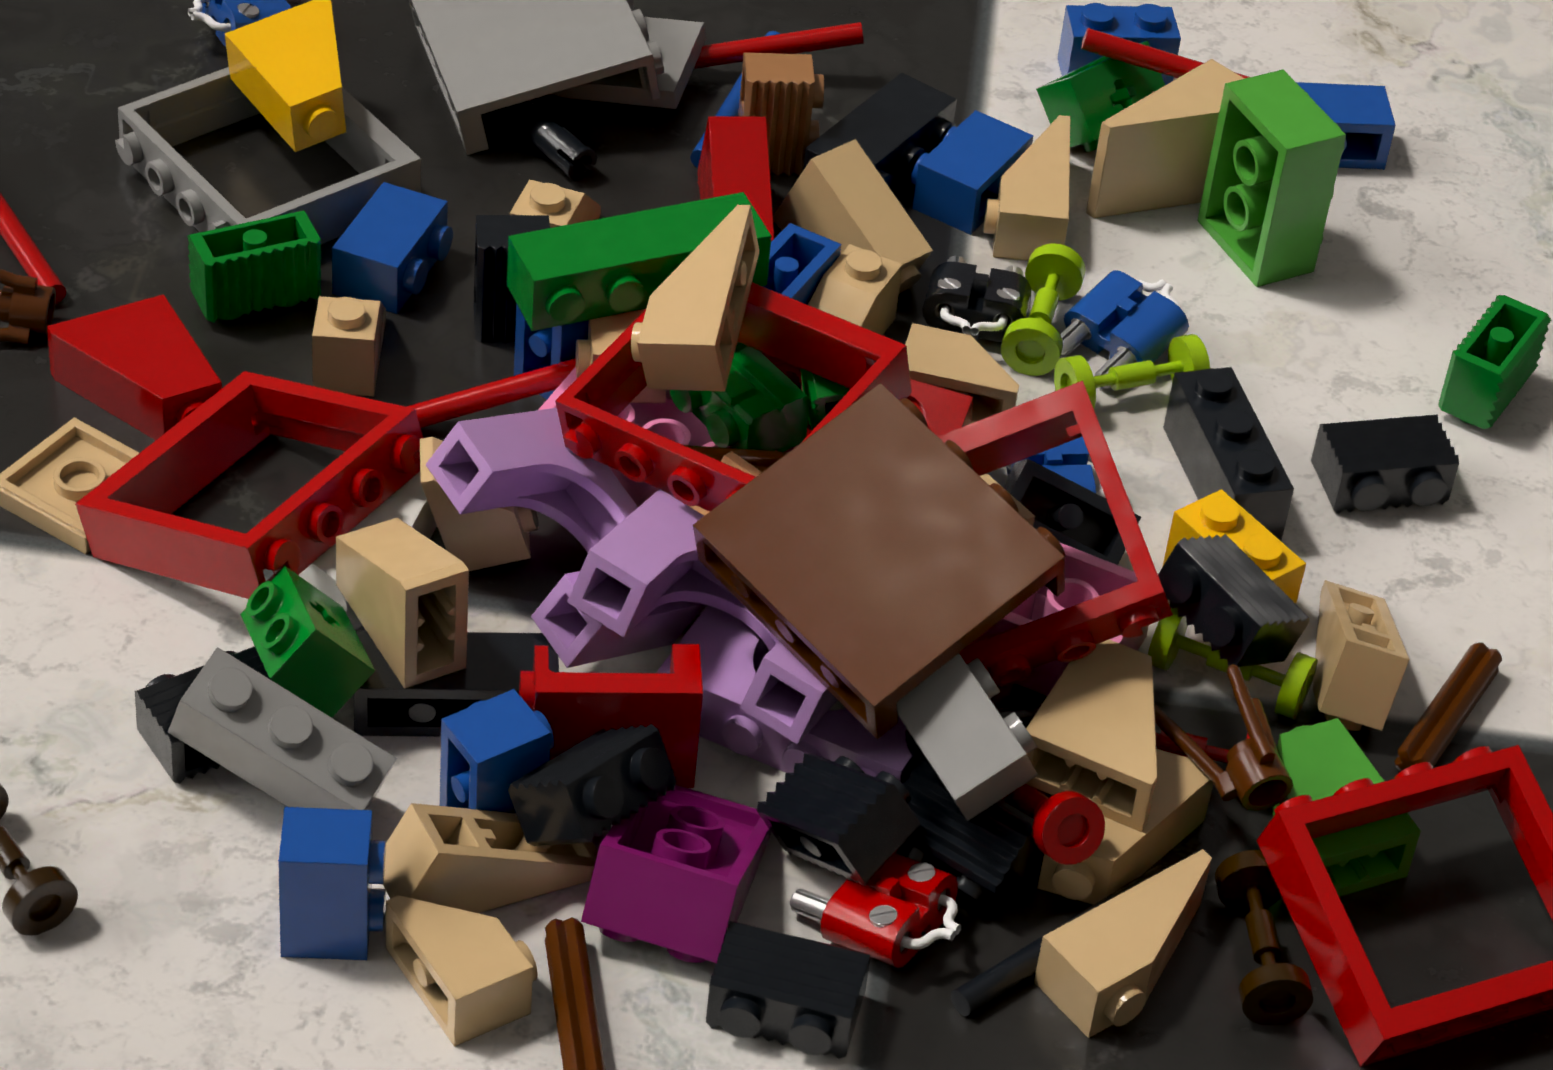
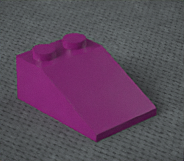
[581,785,772,963]

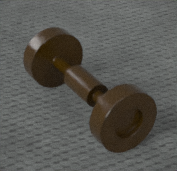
[0,783,78,936]
[1215,850,1313,1025]

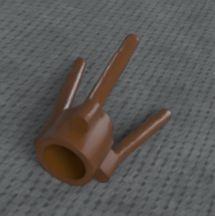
[0,269,56,345]
[1154,664,1293,811]

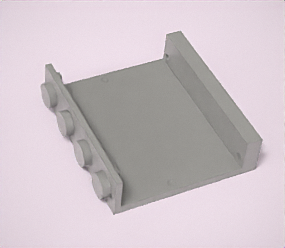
[409,0,664,155]

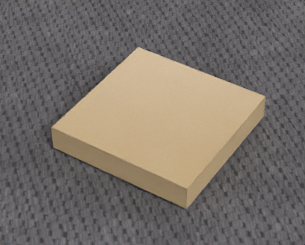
[0,417,139,554]

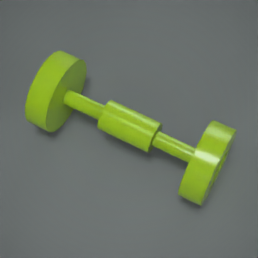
[1001,243,1086,376]
[1054,334,1210,408]
[1148,604,1318,720]

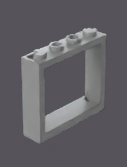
[115,67,421,244]

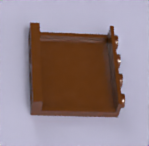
[693,383,1066,739]

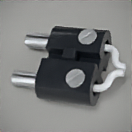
[922,256,1031,342]

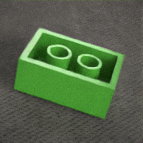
[1197,69,1346,287]

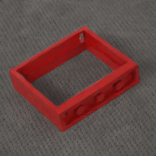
[555,282,912,511]
[75,371,423,599]
[938,381,1173,686]
[1256,745,1553,1067]

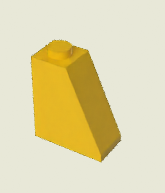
[224,0,346,152]

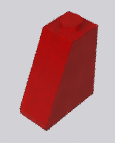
[697,116,774,242]
[47,294,222,440]

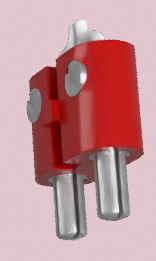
[790,853,961,968]

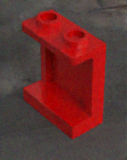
[519,644,703,788]

